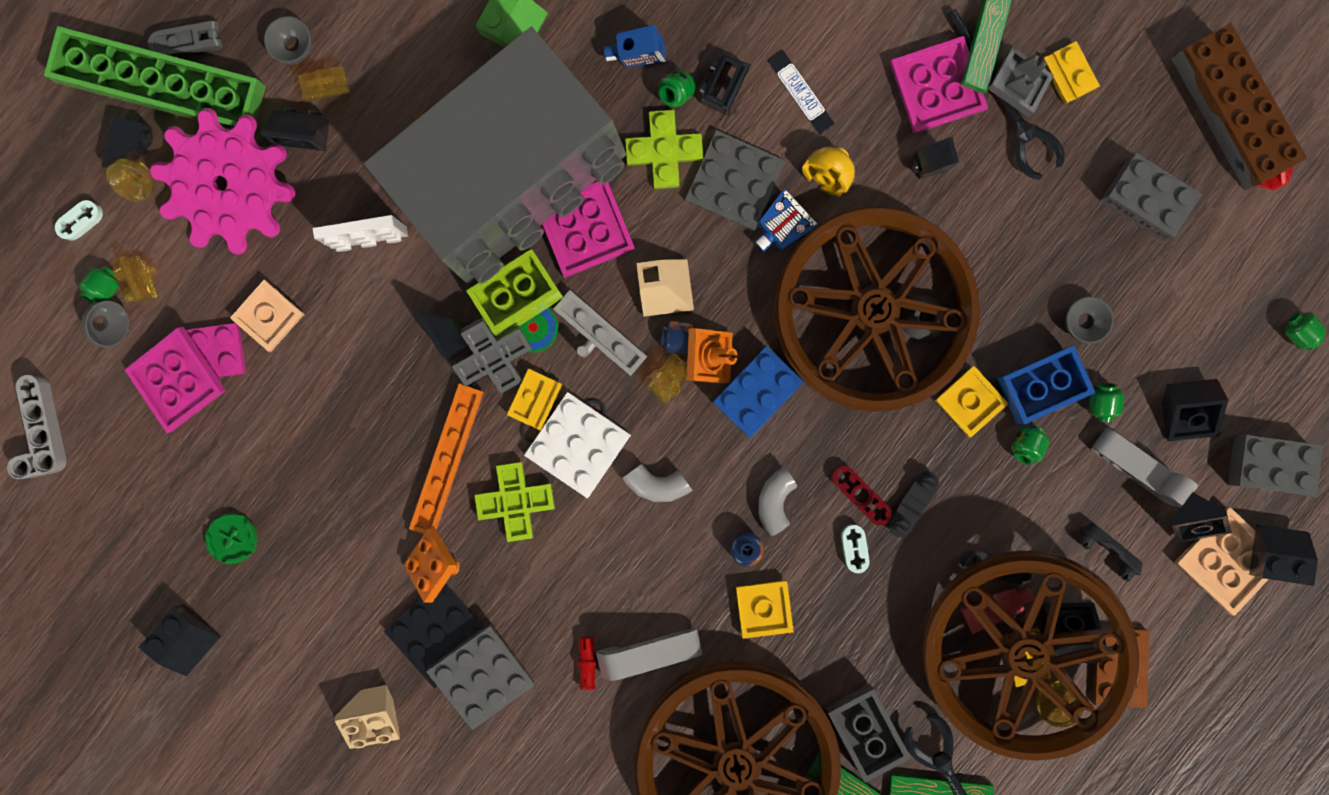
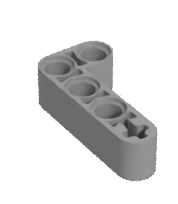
[7,375,66,479]
[1091,428,1198,507]
[596,628,703,681]

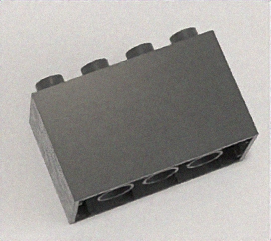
[363,26,626,285]

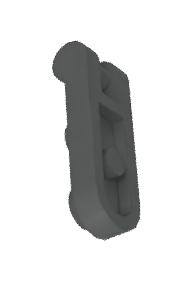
[148,21,223,57]

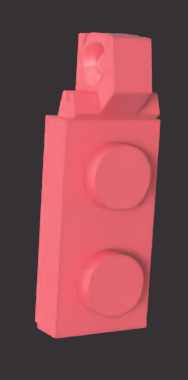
[961,588,1034,634]

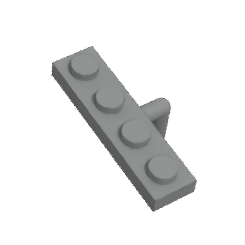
[553,290,647,376]

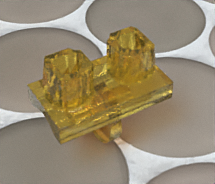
[298,66,350,102]
[113,256,158,303]
[647,354,687,405]

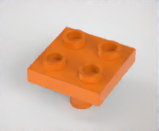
[686,328,738,384]
[403,529,460,603]

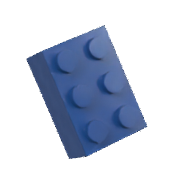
[996,345,1095,424]
[712,346,804,438]

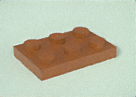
[1093,627,1149,708]

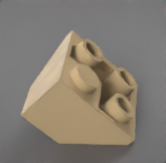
[636,259,694,317]
[335,685,400,749]

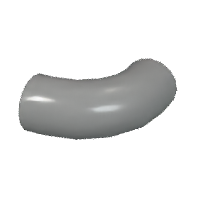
[622,464,693,502]
[759,466,798,537]

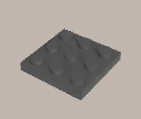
[685,130,786,231]
[426,623,535,730]

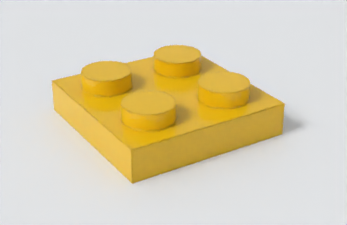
[935,366,1008,438]
[736,580,794,639]

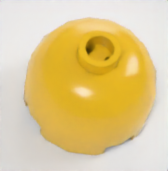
[802,147,855,197]

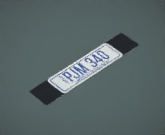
[768,50,835,134]

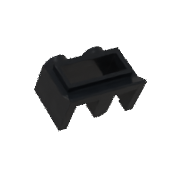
[699,53,751,116]

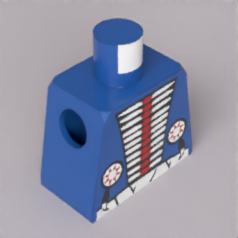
[604,25,666,67]
[754,189,818,252]

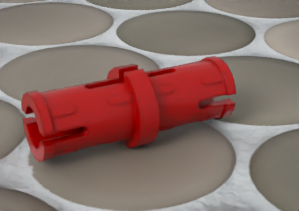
[577,636,598,690]

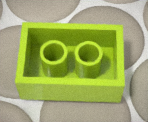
[466,249,563,337]

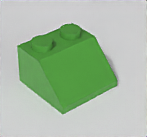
[476,0,548,48]

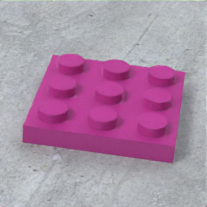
[890,36,988,134]
[543,181,635,278]
[125,327,226,433]

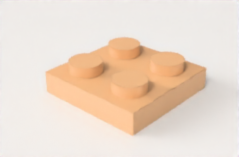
[230,280,304,352]

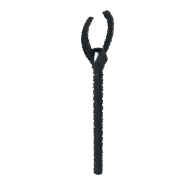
[947,9,1065,180]
[904,714,967,795]

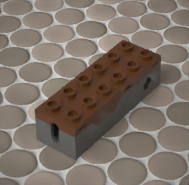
[1171,23,1307,191]

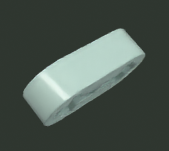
[55,200,103,241]
[841,524,869,573]

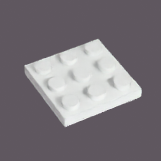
[313,215,408,252]
[524,392,631,498]

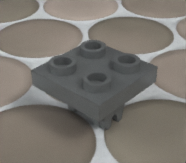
[988,47,1054,117]

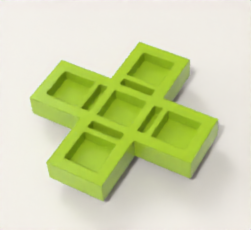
[626,110,703,189]
[475,462,555,542]

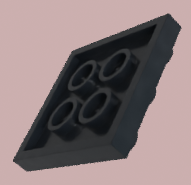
[384,583,485,689]

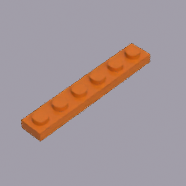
[409,384,484,534]

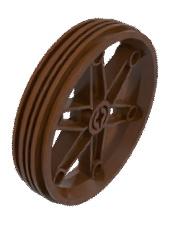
[773,207,980,412]
[923,550,1139,761]
[634,661,841,795]

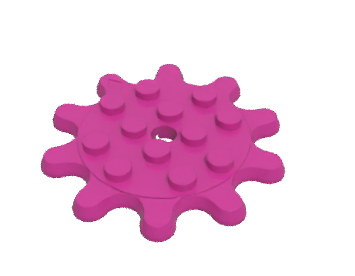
[150,108,296,255]

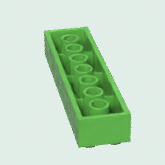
[44,26,266,129]

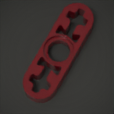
[831,466,892,526]

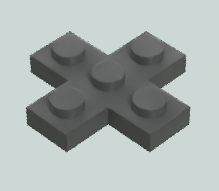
[451,317,532,394]

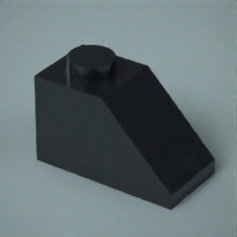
[101,117,153,172]
[911,137,959,179]

